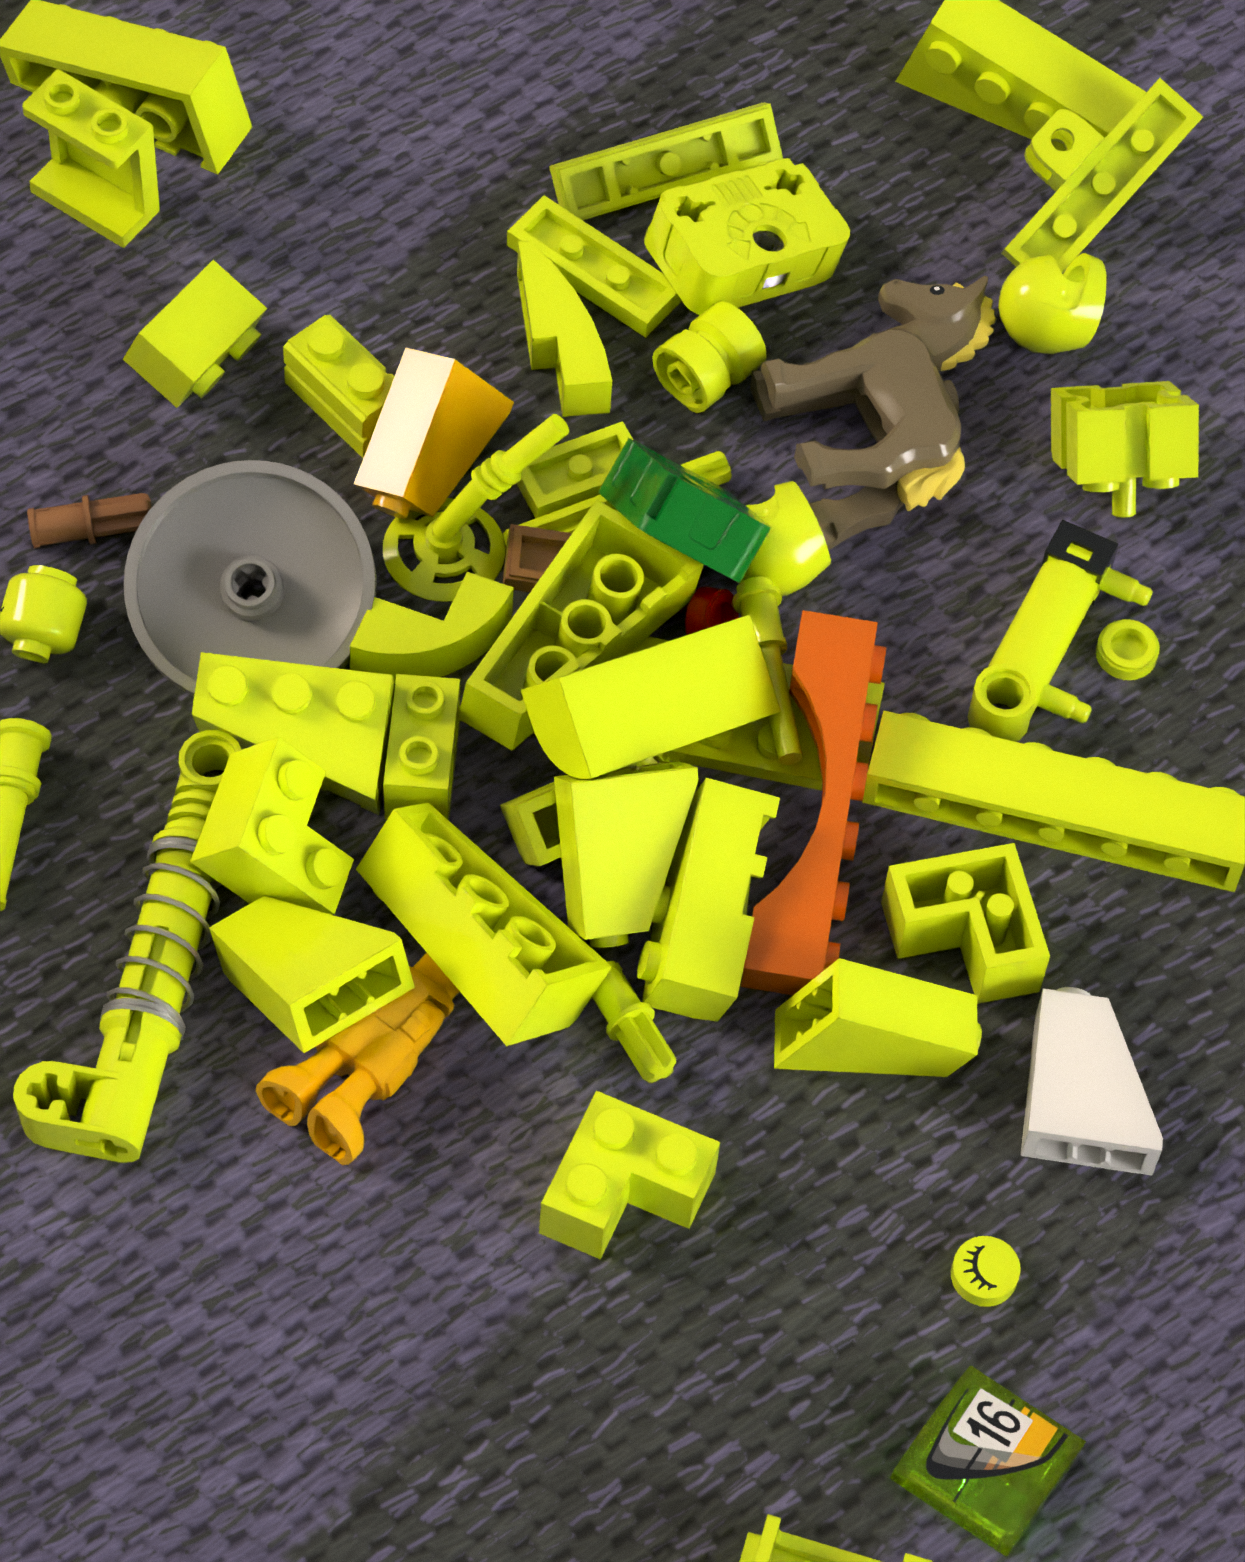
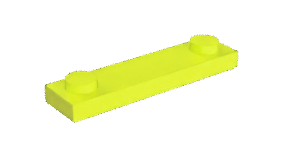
[549,102,783,220]

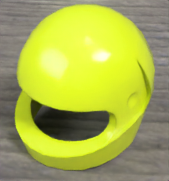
[998,253,1106,354]
[736,481,831,597]

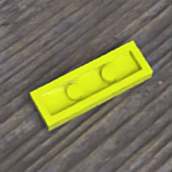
[507,195,682,338]

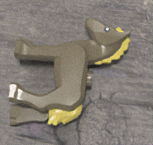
[750,276,996,550]

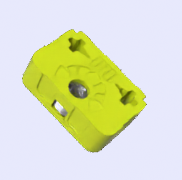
[644,158,850,315]

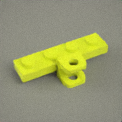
[1001,78,1203,273]

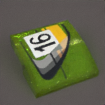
[889,1365,1086,1557]

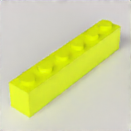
[862,710,1245,892]

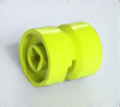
[652,301,767,413]

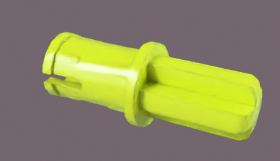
[592,961,676,1083]

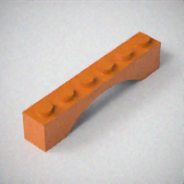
[741,610,887,995]

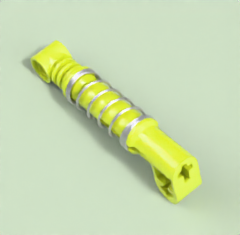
[13,730,242,1163]

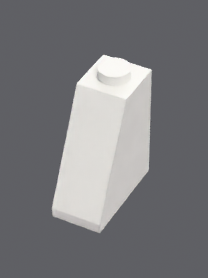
[1021,987,1163,1176]

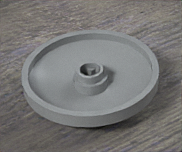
[124,460,377,696]

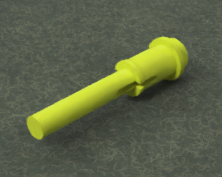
[732,576,803,765]

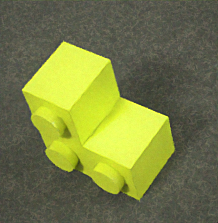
[190,737,354,915]
[881,843,1050,1004]
[539,1091,720,1259]

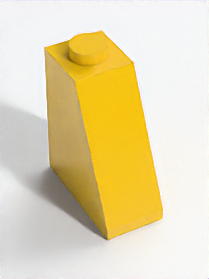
[354,348,514,519]

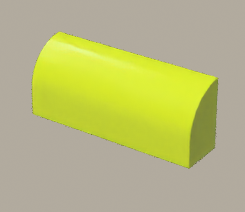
[521,615,781,779]

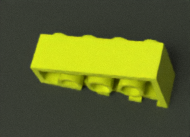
[0,0,252,175]
[895,0,1146,151]
[458,499,704,751]
[356,802,612,1046]

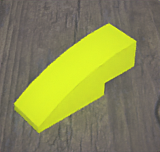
[517,241,613,417]

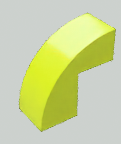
[350,572,514,684]

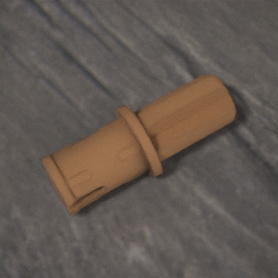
[27,493,152,549]

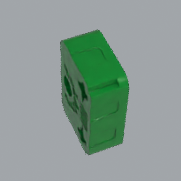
[598,438,772,582]

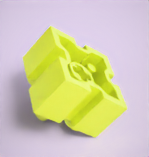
[1051,381,1199,518]

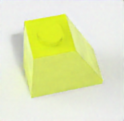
[554,761,699,948]
[209,896,415,1053]
[774,958,982,1077]

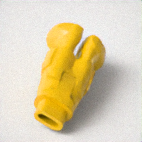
[256,953,460,1165]

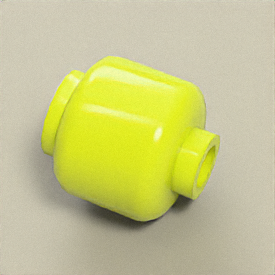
[0,565,87,663]

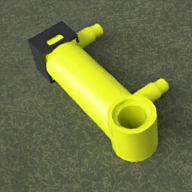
[967,519,1153,742]

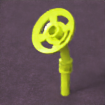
[382,414,569,602]

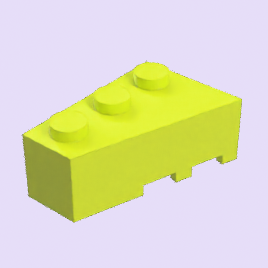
[192,652,395,815]
[637,778,780,1022]

